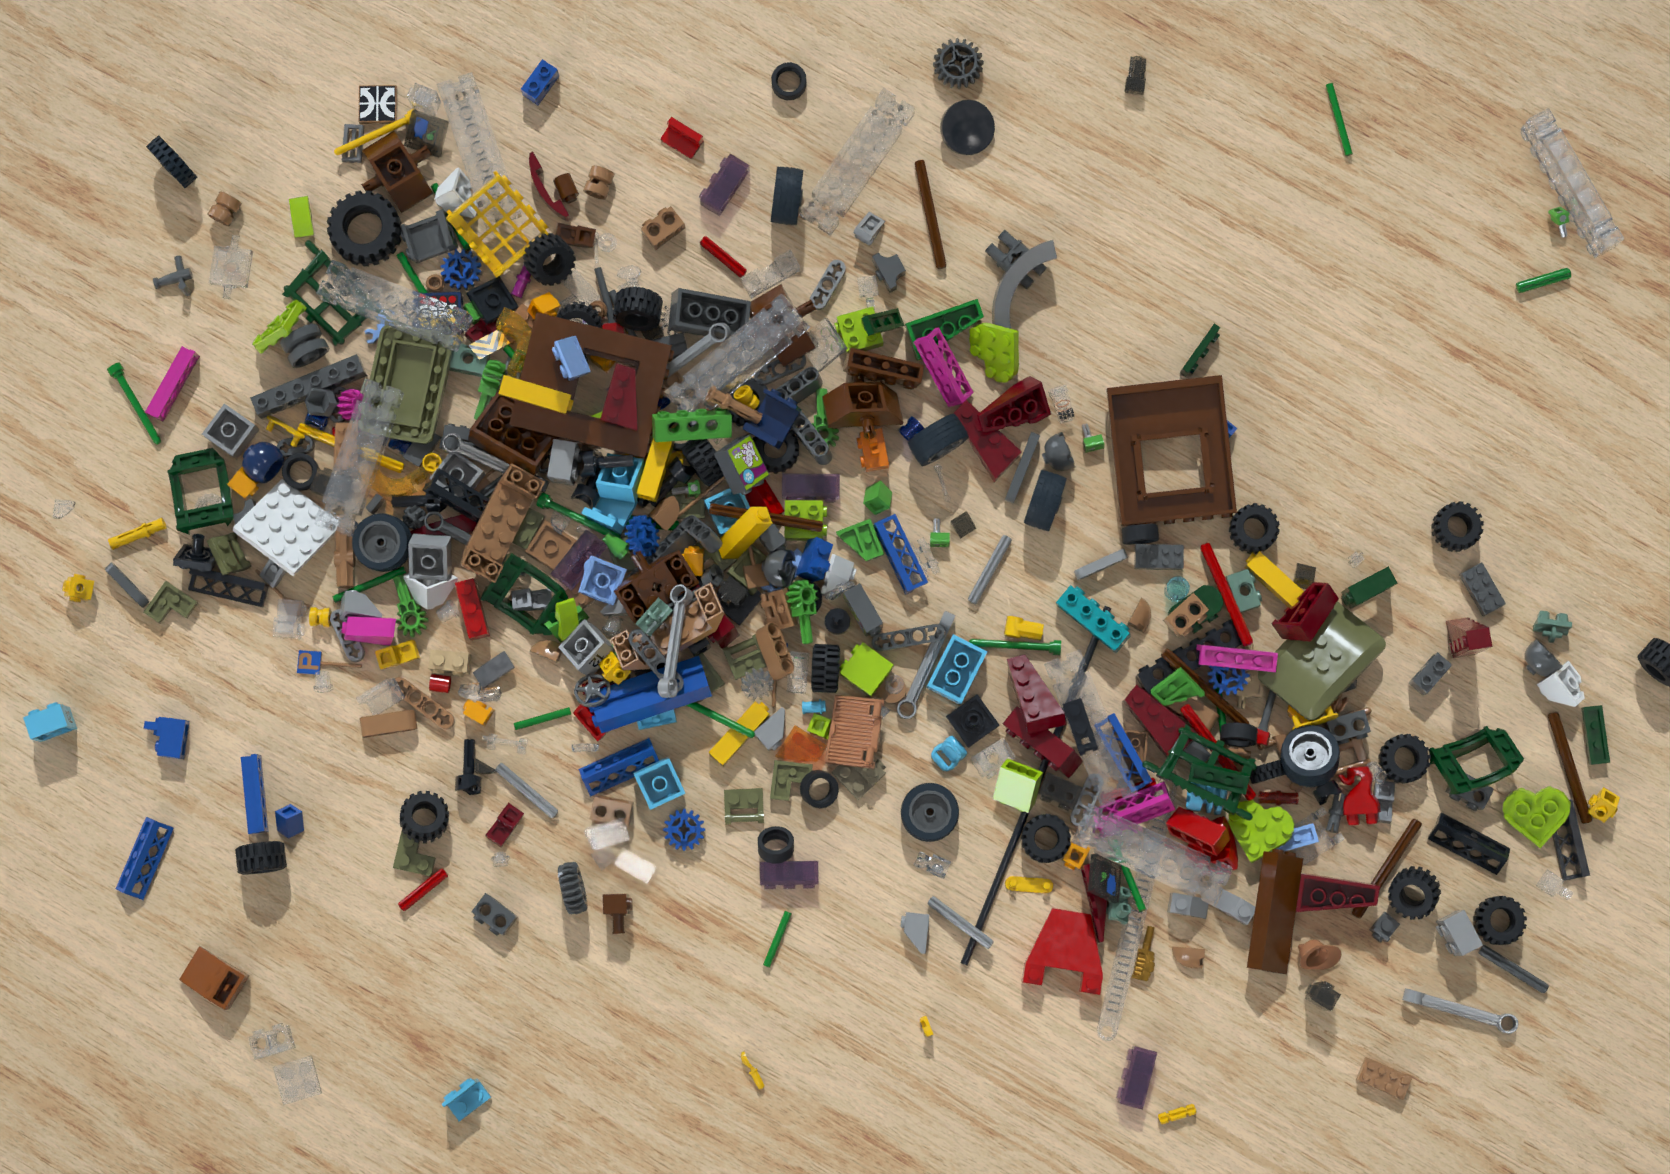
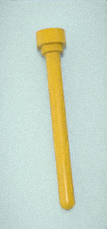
[334,109,419,155]

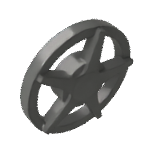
[574,674,611,707]

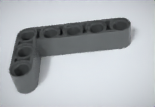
[775,367,832,465]
[627,515,722,586]

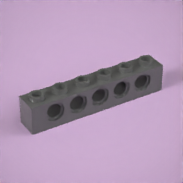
[250,354,367,419]

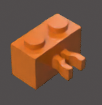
[856,428,889,472]

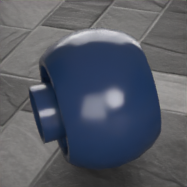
[242,442,284,483]

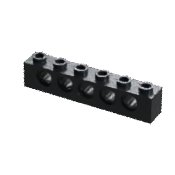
[1136,619,1242,695]

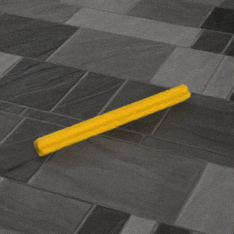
[297,423,404,473]

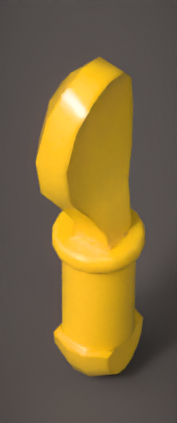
[741,1051,765,1089]

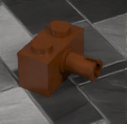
[603,894,633,934]

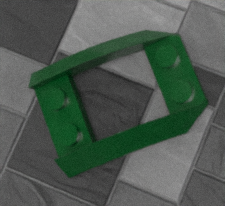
[167,448,234,535]
[481,553,569,635]
[1429,726,1524,794]

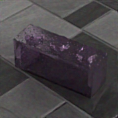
[699,154,750,217]
[782,473,840,503]
[550,530,607,591]
[760,861,819,889]
[1116,1046,1157,1110]

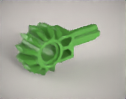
[474,360,506,420]
[809,388,839,447]
[393,575,429,637]
[786,580,819,644]

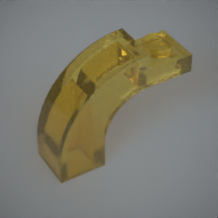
[496,307,531,377]
[358,461,429,497]

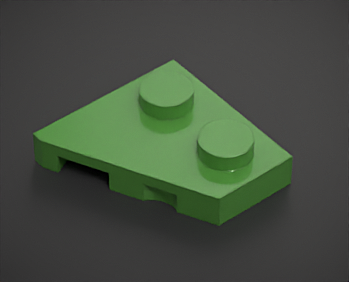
[1151,667,1205,706]

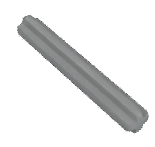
[968,535,1012,604]
[495,763,558,818]
[927,896,994,949]

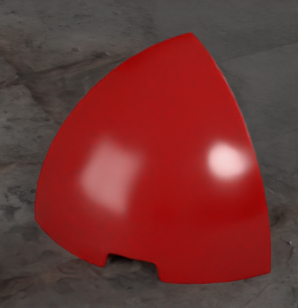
[1185,816,1238,871]

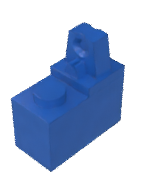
[795,537,833,582]
[143,717,190,760]

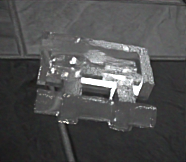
[897,537,940,585]

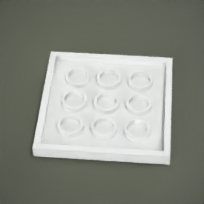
[232,479,342,576]

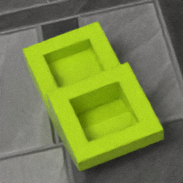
[289,196,314,238]
[555,598,579,641]
[807,713,835,740]

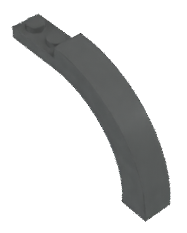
[992,240,1057,329]

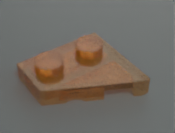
[775,725,827,762]

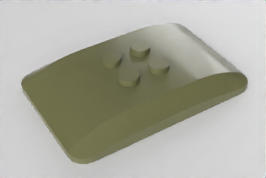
[360,324,454,444]
[1258,602,1386,720]

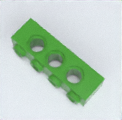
[652,408,732,442]

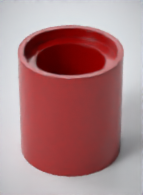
[429,674,451,693]

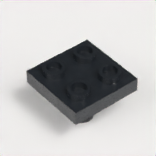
[173,534,217,572]
[946,694,1000,748]

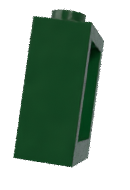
[1341,566,1398,609]

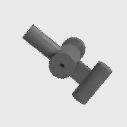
[153,255,193,296]

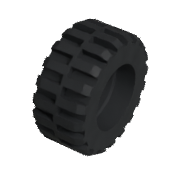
[327,190,402,267]

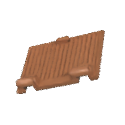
[825,695,885,769]

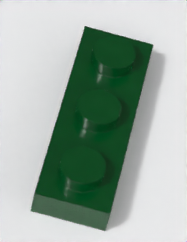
[861,308,904,336]
[1180,323,1221,377]
[1581,705,1610,765]
[1188,761,1250,795]

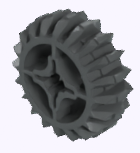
[933,38,984,89]
[558,862,588,914]

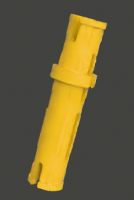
[108,517,167,550]

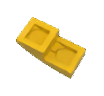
[375,639,420,670]

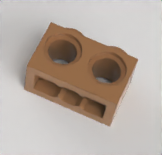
[641,206,685,251]
[1163,593,1209,638]
[590,794,634,829]

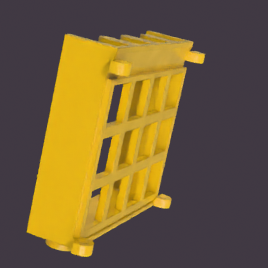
[446,170,549,278]

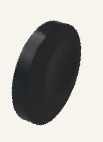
[940,100,995,155]

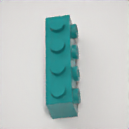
[1056,585,1131,653]

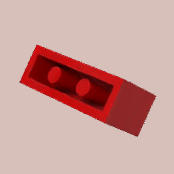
[455,578,490,641]
[1166,807,1230,856]

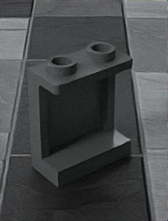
[400,209,459,263]

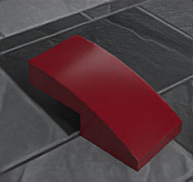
[464,317,506,343]
[485,802,524,847]

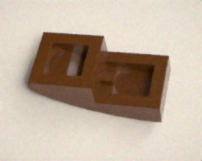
[555,223,596,248]

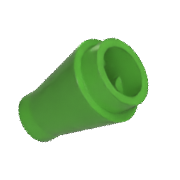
[602,531,629,559]

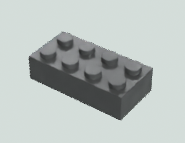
[1134,544,1184,570]
[1459,562,1506,616]

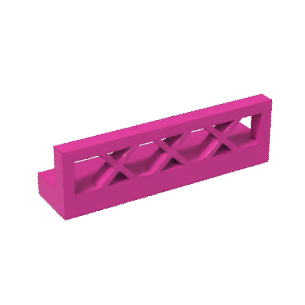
[913,327,974,407]
[145,346,200,422]
[1196,644,1278,672]
[1093,782,1175,837]

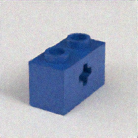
[521,59,560,106]

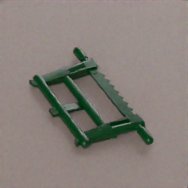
[282,240,390,346]
[1142,724,1257,821]

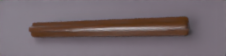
[915,160,947,269]
[709,503,823,532]
[1161,648,1249,724]
[1548,712,1592,824]
[1352,819,1422,918]

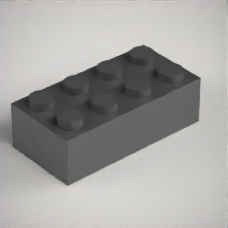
[668,288,751,343]

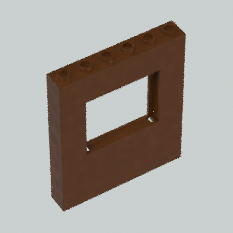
[509,312,674,458]
[1106,375,1237,527]

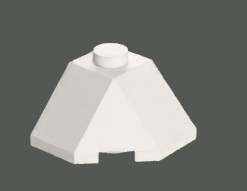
[434,167,478,218]
[821,554,857,596]
[404,573,458,610]
[1537,661,1585,707]

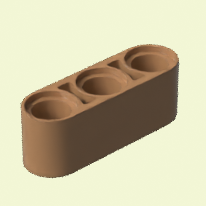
[756,622,794,680]
[1164,697,1220,732]
[359,709,418,738]

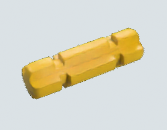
[1158,1104,1196,1124]

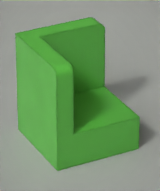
[863,480,892,515]

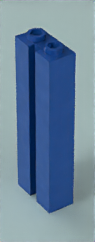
[588,656,712,733]

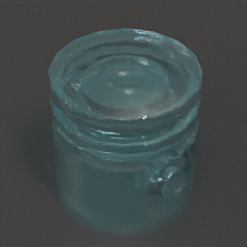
[1164,576,1190,602]

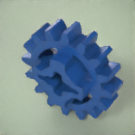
[440,249,482,291]
[625,515,660,557]
[1207,666,1250,696]
[663,809,706,851]

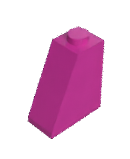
[341,617,396,646]

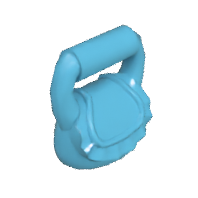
[931,736,967,772]

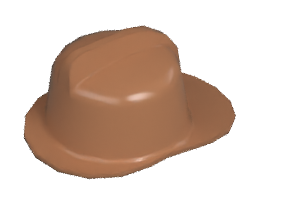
[1298,939,1342,970]

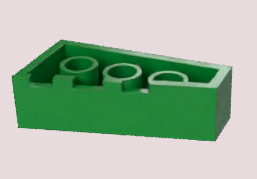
[904,299,984,361]

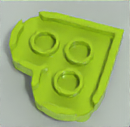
[252,300,307,354]
[969,323,1019,383]
[1503,786,1571,848]
[1228,800,1294,863]

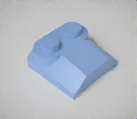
[578,556,627,606]

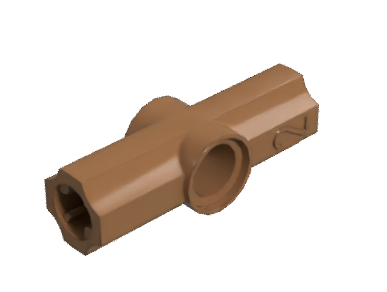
[334,529,356,588]

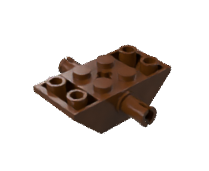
[361,131,434,213]
[746,284,817,367]
[822,375,904,439]
[614,550,699,624]

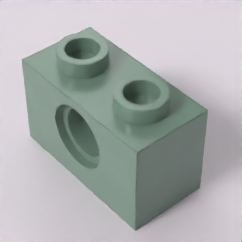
[449,343,490,377]
[1225,569,1262,613]

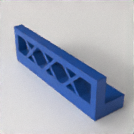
[873,514,928,595]
[1094,713,1152,793]
[579,738,659,797]
[241,754,269,834]
[115,817,174,900]

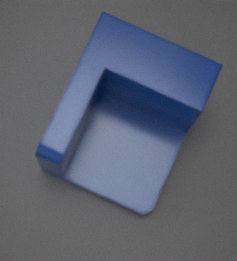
[275,804,304,839]

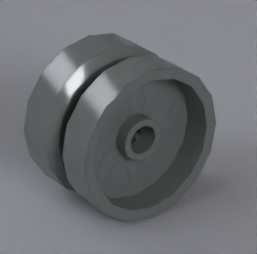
[280,324,330,368]

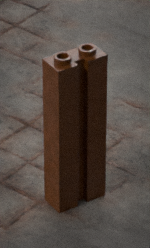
[1247,849,1303,975]

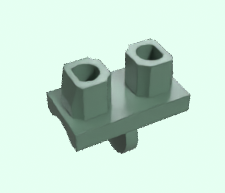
[635,597,674,637]
[1533,610,1572,643]
[1106,886,1131,925]

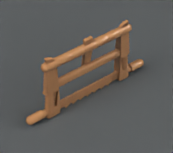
[1257,707,1372,794]

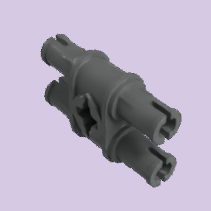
[985,230,1047,289]

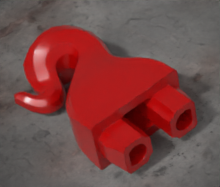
[1338,766,1381,825]

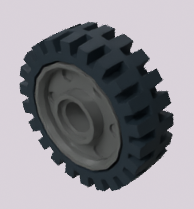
[146,135,197,188]

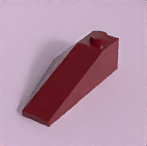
[977,376,1051,432]
[1080,861,1111,943]

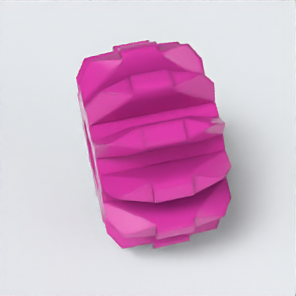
[336,389,366,421]

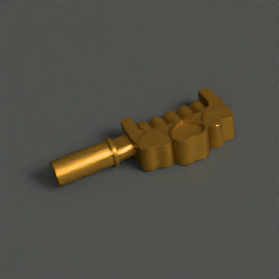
[1131,925,1155,981]

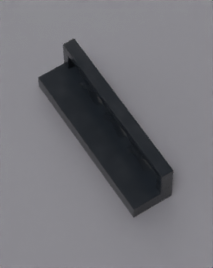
[422,468,489,523]
[188,568,269,608]
[1552,799,1590,881]
[1428,812,1510,875]

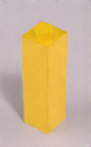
[498,375,574,414]
[637,438,675,503]
[719,507,772,559]
[1244,551,1304,609]
[708,701,770,767]

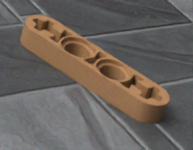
[391,677,455,729]

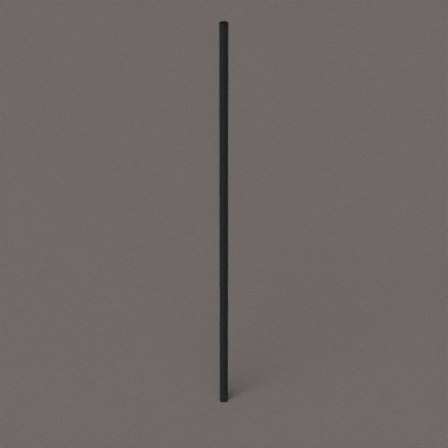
[960,606,1112,966]

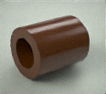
[553,173,579,204]

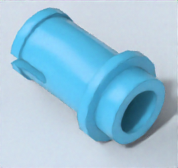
[802,699,826,714]

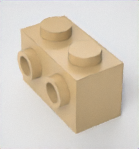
[428,649,472,677]

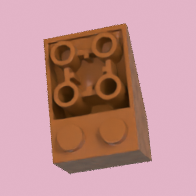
[179,946,250,1010]

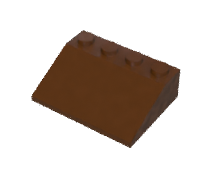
[468,389,559,476]

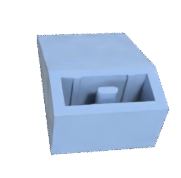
[552,336,591,381]

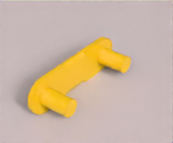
[266,415,305,447]
[1292,706,1339,730]
[1005,876,1053,893]

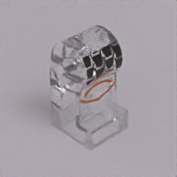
[1048,385,1075,424]

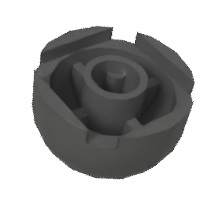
[1042,432,1076,471]
[761,549,796,588]
[1525,639,1563,677]

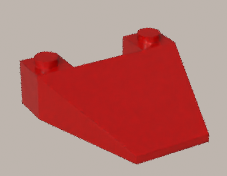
[1021,908,1103,995]

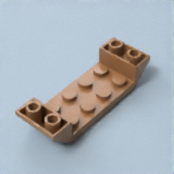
[461,463,545,583]
[611,582,725,670]

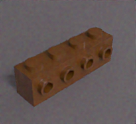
[843,348,924,390]

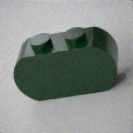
[1168,585,1223,634]

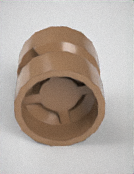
[583,165,615,200]
[207,191,242,227]

